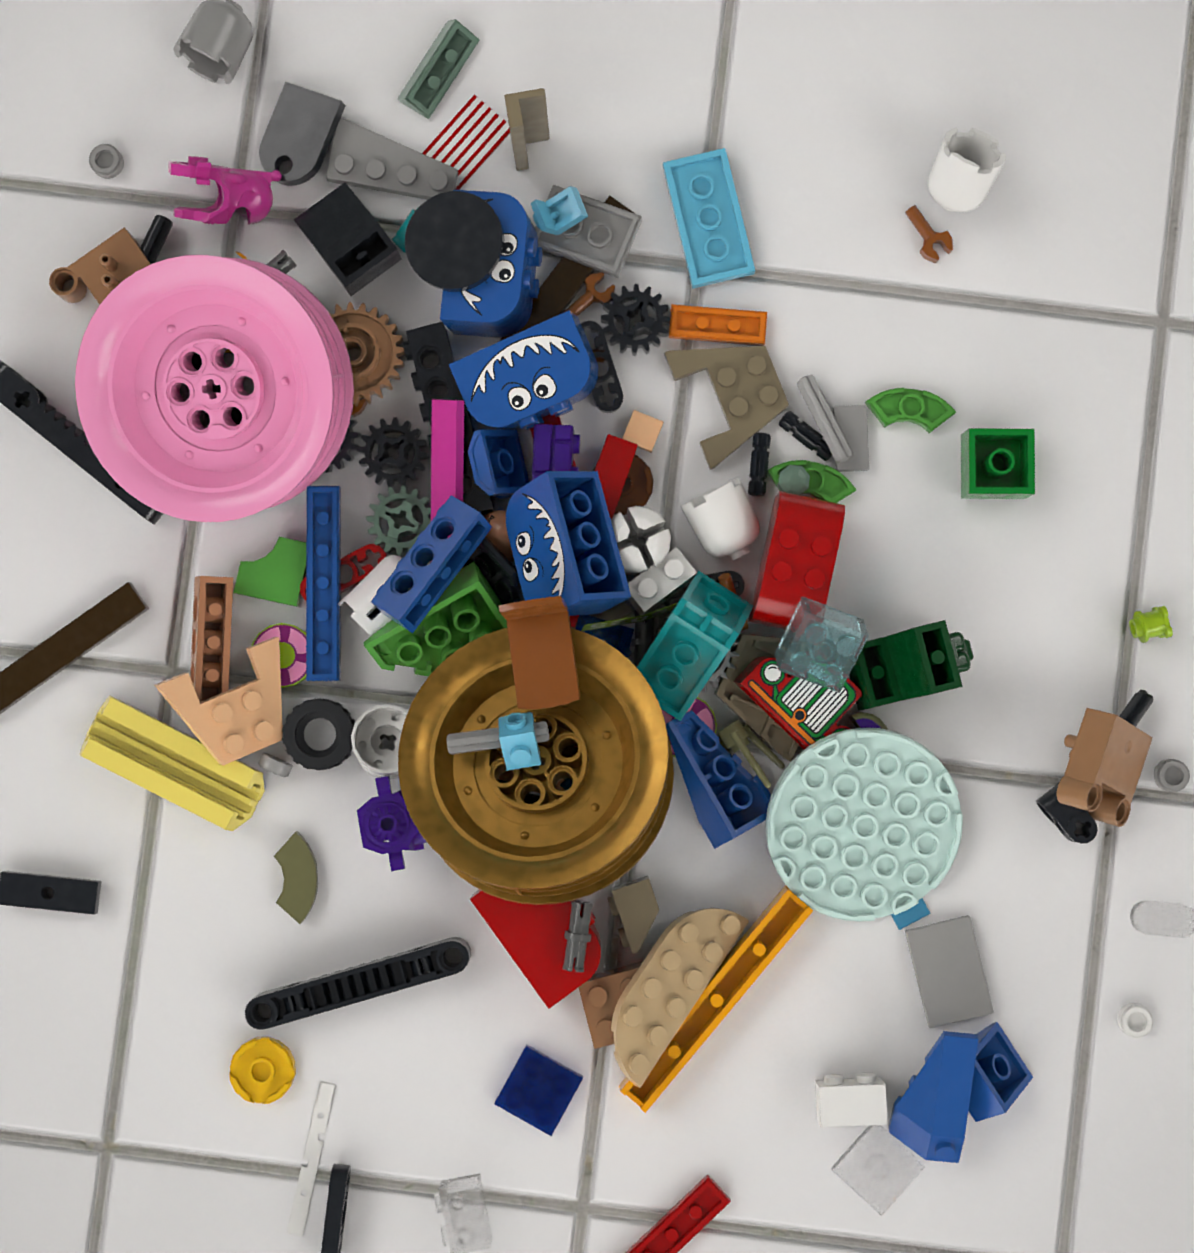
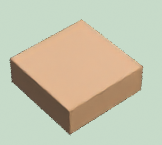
[622,410,664,453]

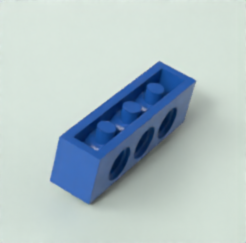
[371,495,492,634]

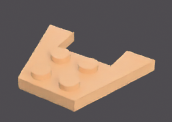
[154,637,283,766]

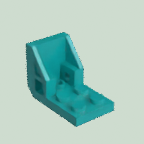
[637,570,754,721]

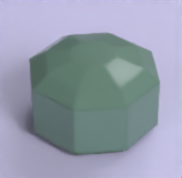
[777,465,810,495]

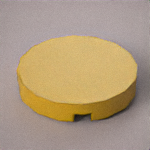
[229,1036,296,1104]

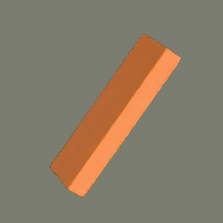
[669,304,767,346]

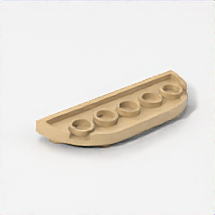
[611,908,749,1088]

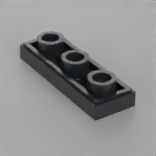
[0,871,101,915]

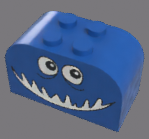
[440,190,542,338]
[449,310,598,430]
[506,471,631,616]

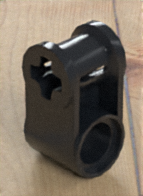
[1036,783,1098,844]

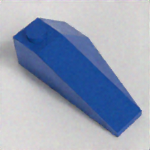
[666,710,771,849]
[888,1031,978,1163]

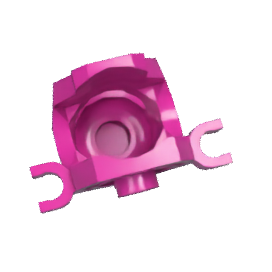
[168,156,282,225]

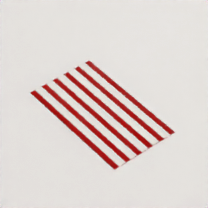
[422,94,510,190]

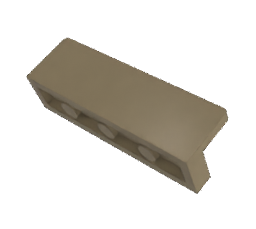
[504,88,550,171]

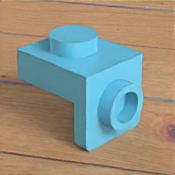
[531,186,588,235]
[498,712,541,771]

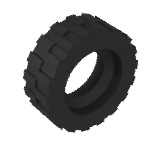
[282,698,355,770]

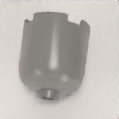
[173,0,253,84]

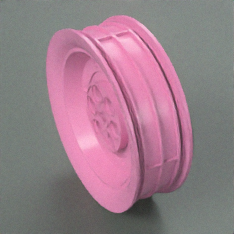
[75,255,354,522]

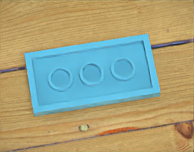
[663,148,755,289]

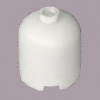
[927,128,1006,212]
[680,477,760,560]

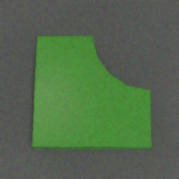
[233,537,306,607]

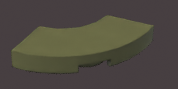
[274,831,318,924]

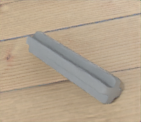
[797,375,853,463]
[446,721,549,754]

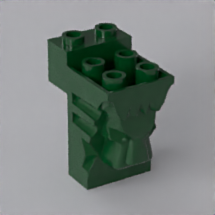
[842,620,974,711]

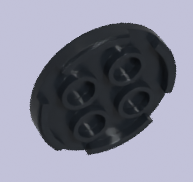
[405,191,505,292]

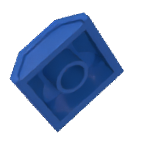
[468,429,529,499]

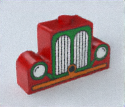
[733,649,862,750]

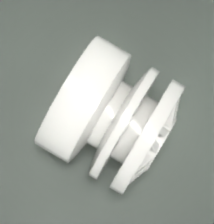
[351,704,408,779]

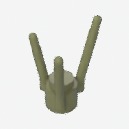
[717,719,785,788]

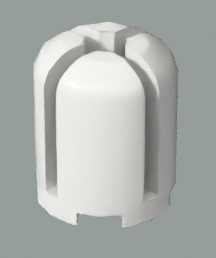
[611,506,671,577]
[338,555,412,636]

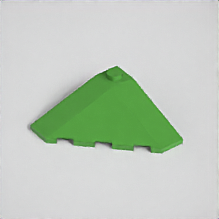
[363,562,507,676]

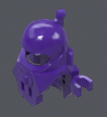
[357,776,427,872]

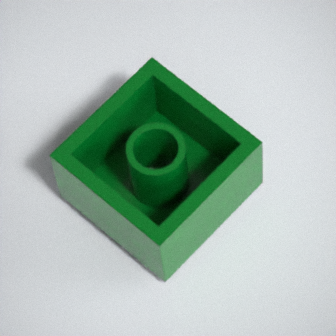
[961,428,1035,499]

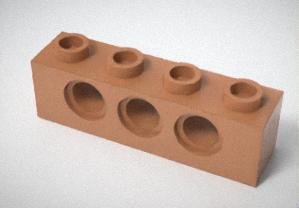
[190,576,233,702]

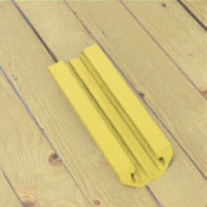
[80,695,265,831]

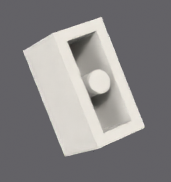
[628,547,697,616]
[815,1073,888,1128]

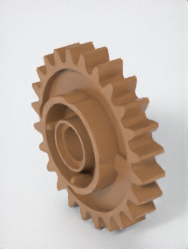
[329,302,405,406]

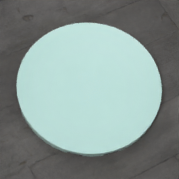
[766,728,963,921]

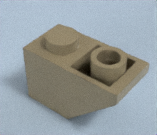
[607,876,659,954]

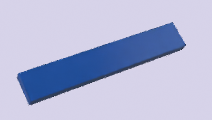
[306,486,341,681]

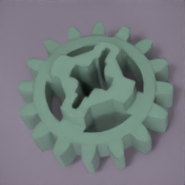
[366,486,431,557]

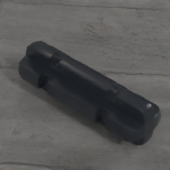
[779,411,832,461]
[748,433,771,496]

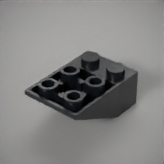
[294,182,402,297]

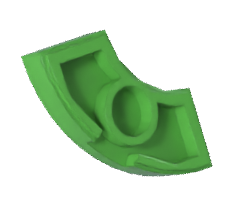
[865,388,956,433]
[768,460,856,503]

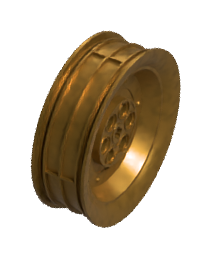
[398,628,674,905]

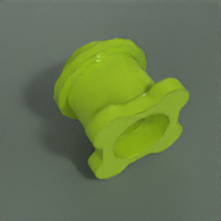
[1129,606,1173,643]

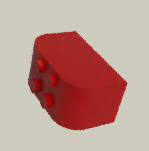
[748,491,845,636]
[470,889,601,1009]

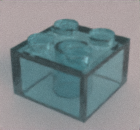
[774,596,869,693]

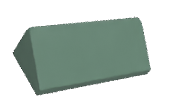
[398,19,480,119]

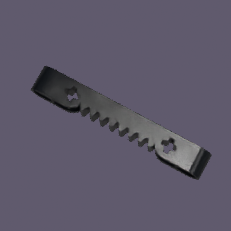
[0,360,164,525]
[245,937,471,1030]

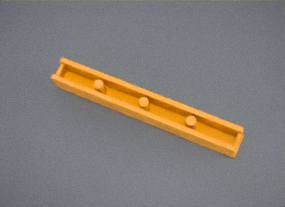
[619,885,813,1113]

